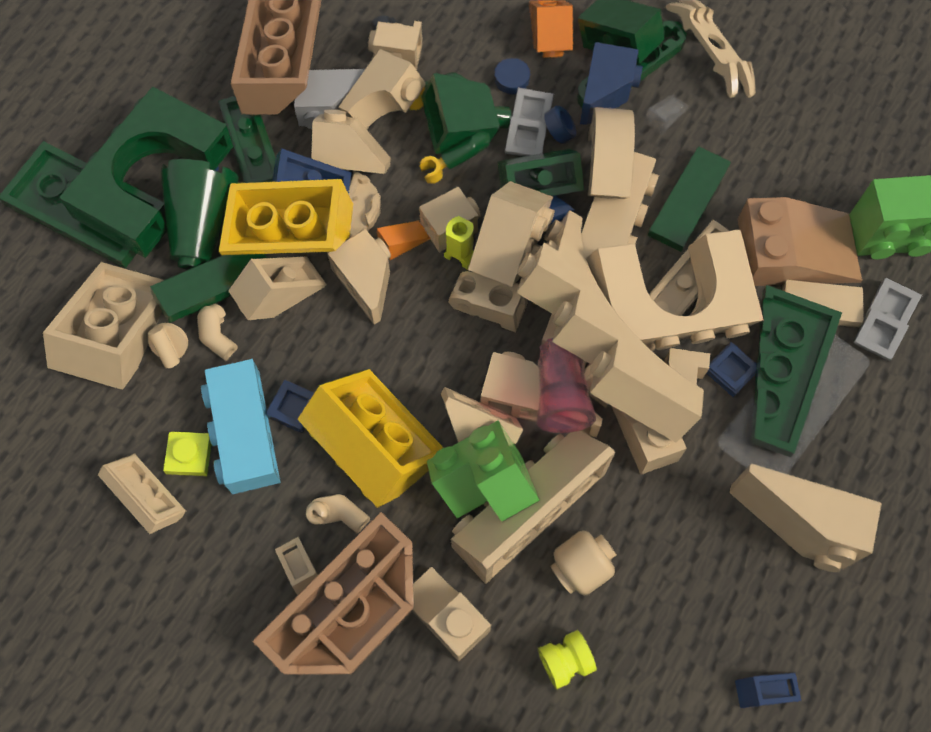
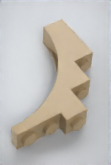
[517,210,704,442]

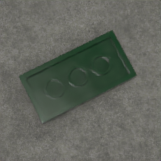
[0,141,165,269]

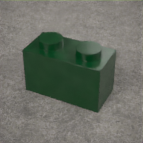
[578,0,664,64]
[497,149,584,196]

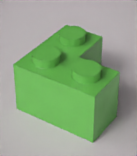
[426,420,540,522]

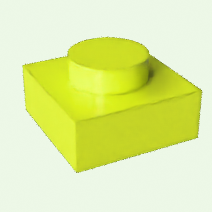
[163,432,212,476]

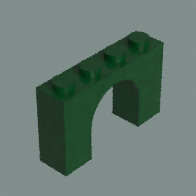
[59,86,233,258]

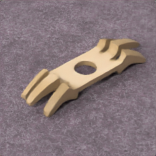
[665,0,755,98]

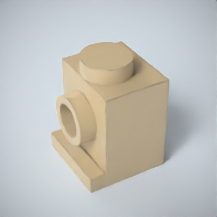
[368,21,423,70]

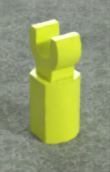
[444,216,474,270]

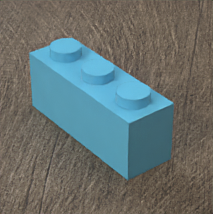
[201,359,281,494]

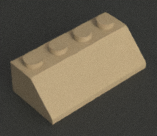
[451,429,615,584]

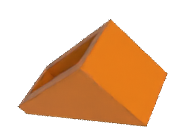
[377,221,430,260]

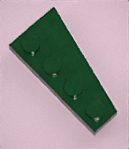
[751,285,842,458]

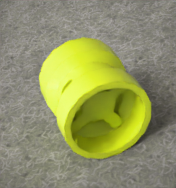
[538,630,597,690]

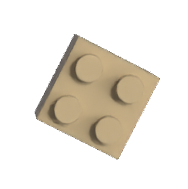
[468,181,555,287]

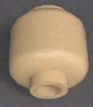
[551,530,617,595]

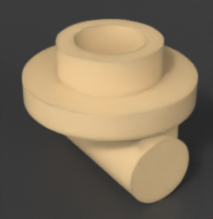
[148,323,188,369]

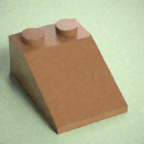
[737,197,862,286]

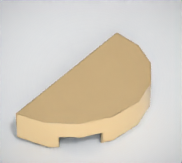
[348,171,381,239]

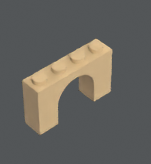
[586,229,763,350]

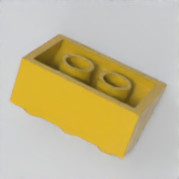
[219,179,353,255]
[298,369,443,508]

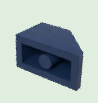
[580,42,643,125]

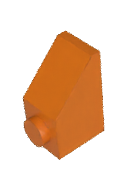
[529,0,573,57]

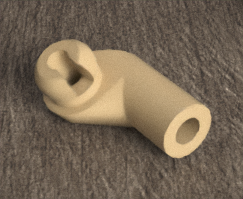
[197,304,238,361]
[306,494,370,534]

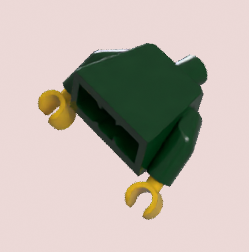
[409,72,511,184]

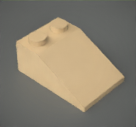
[43,262,164,390]
[730,464,881,572]

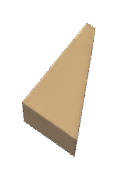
[275,537,318,596]

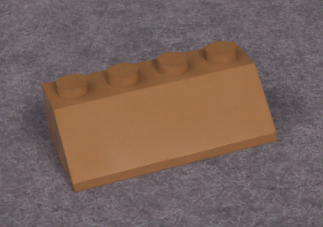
[231,0,321,114]

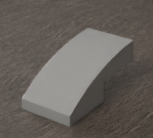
[505,88,553,156]
[853,278,922,361]

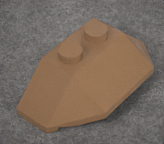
[252,513,414,675]

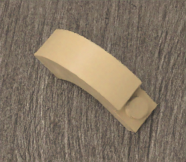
[588,107,635,199]

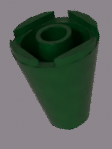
[161,159,239,270]

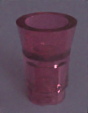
[537,338,596,433]

